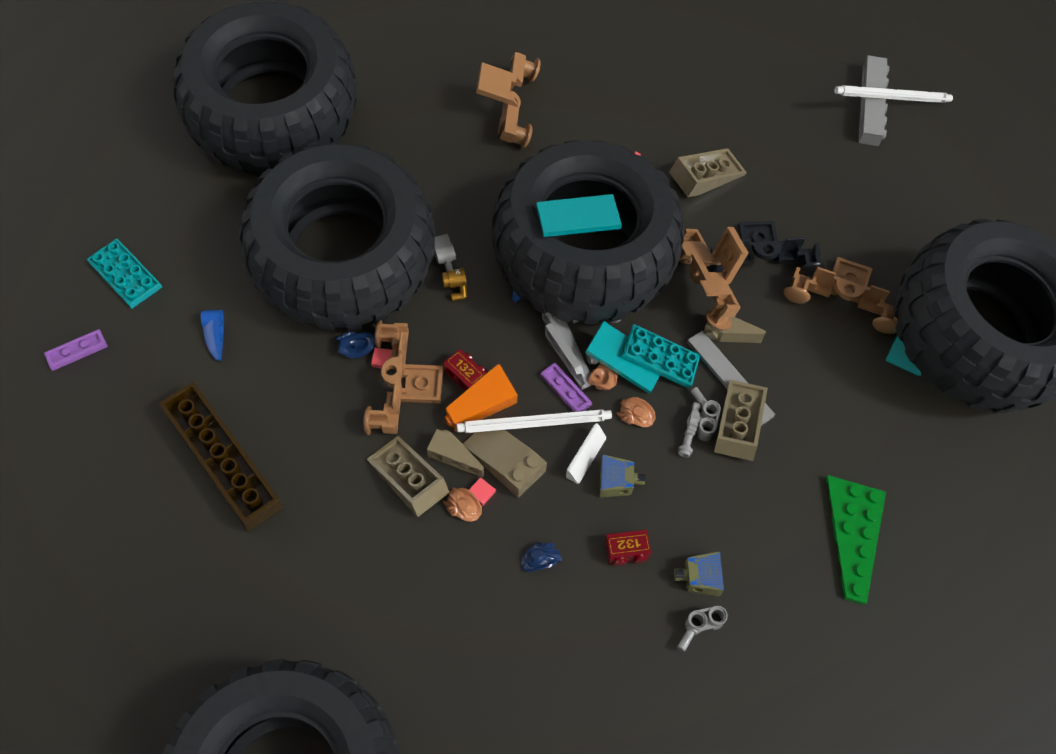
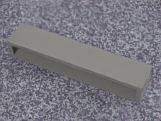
[859,55,889,146]

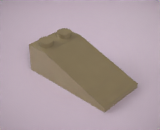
[669,148,747,197]
[714,380,768,461]
[463,430,547,498]
[367,436,450,517]

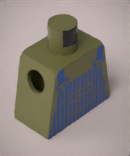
[599,455,646,498]
[674,552,724,596]

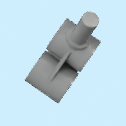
[434,234,456,272]
[691,387,721,441]
[678,606,728,652]

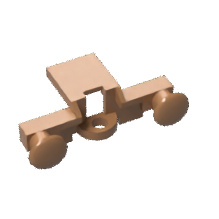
[476,52,541,148]
[679,227,748,330]
[784,257,898,334]
[363,320,444,435]

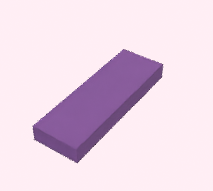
[44,329,108,371]
[540,363,592,412]

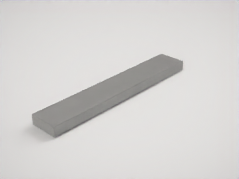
[687,331,775,426]

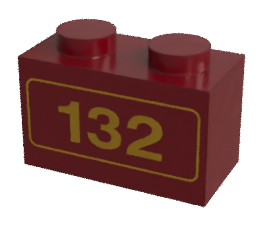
[443,349,487,391]
[605,530,651,566]

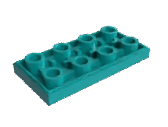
[536,194,622,237]
[86,238,162,309]
[585,322,660,394]
[622,324,700,388]

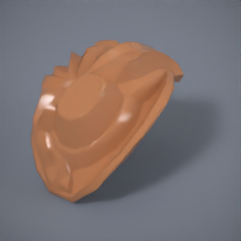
[587,363,618,390]
[616,397,656,427]
[443,488,482,522]

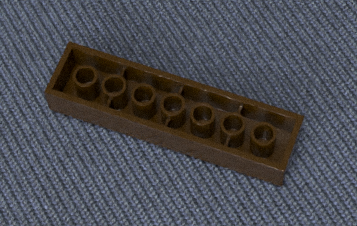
[159,382,283,532]

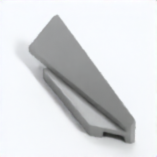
[542,312,591,390]

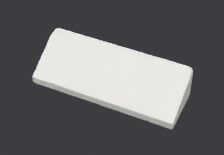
[566,423,606,484]

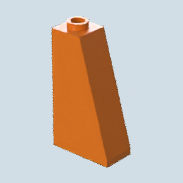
[444,364,518,432]

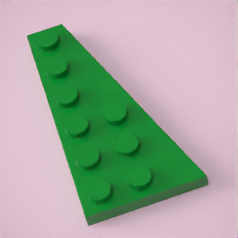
[826,475,886,605]

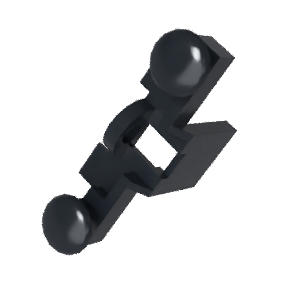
[710,221,826,277]

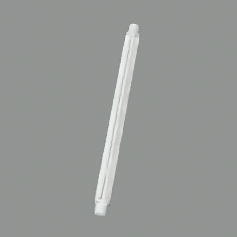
[834,85,953,103]
[457,409,612,433]

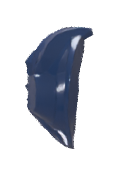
[336,332,375,358]
[521,542,562,572]

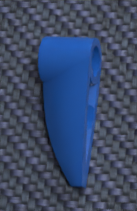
[201,309,224,361]

